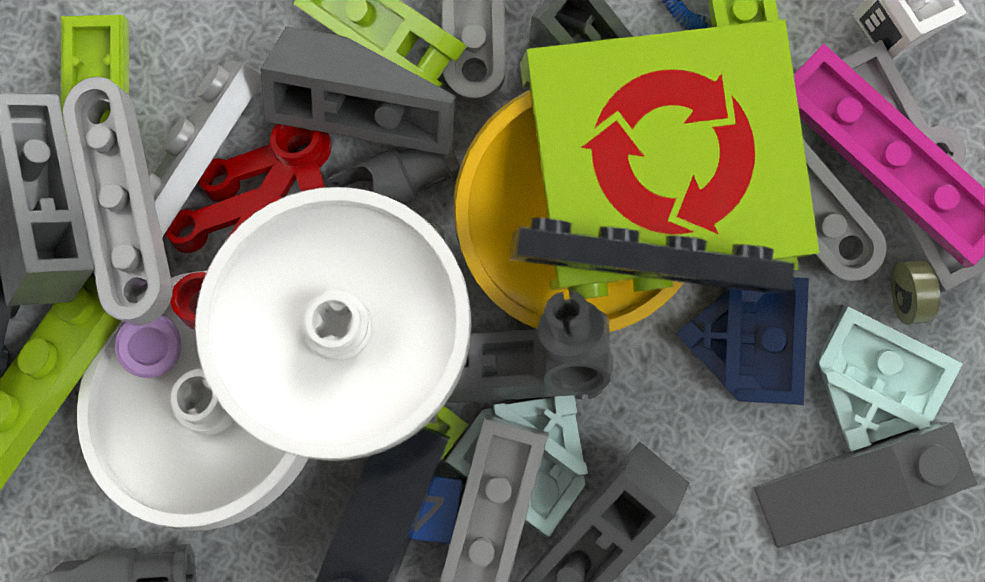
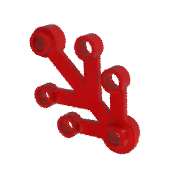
[165,124,332,330]

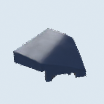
[676,277,809,405]

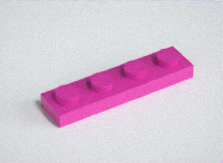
[794,43,985,268]

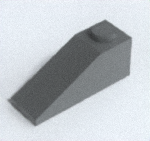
[260,26,455,155]
[0,93,94,306]
[754,422,978,548]
[520,441,689,582]

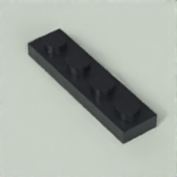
[509,218,795,294]

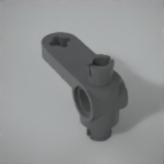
[446,291,613,403]

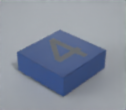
[411,475,463,544]

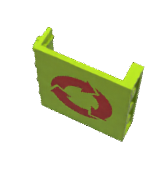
[519,19,820,299]

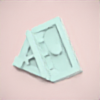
[816,305,963,451]
[444,395,588,538]

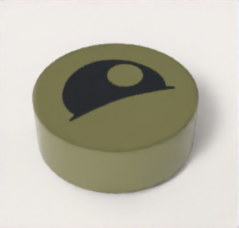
[890,260,940,325]

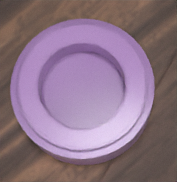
[115,314,181,378]

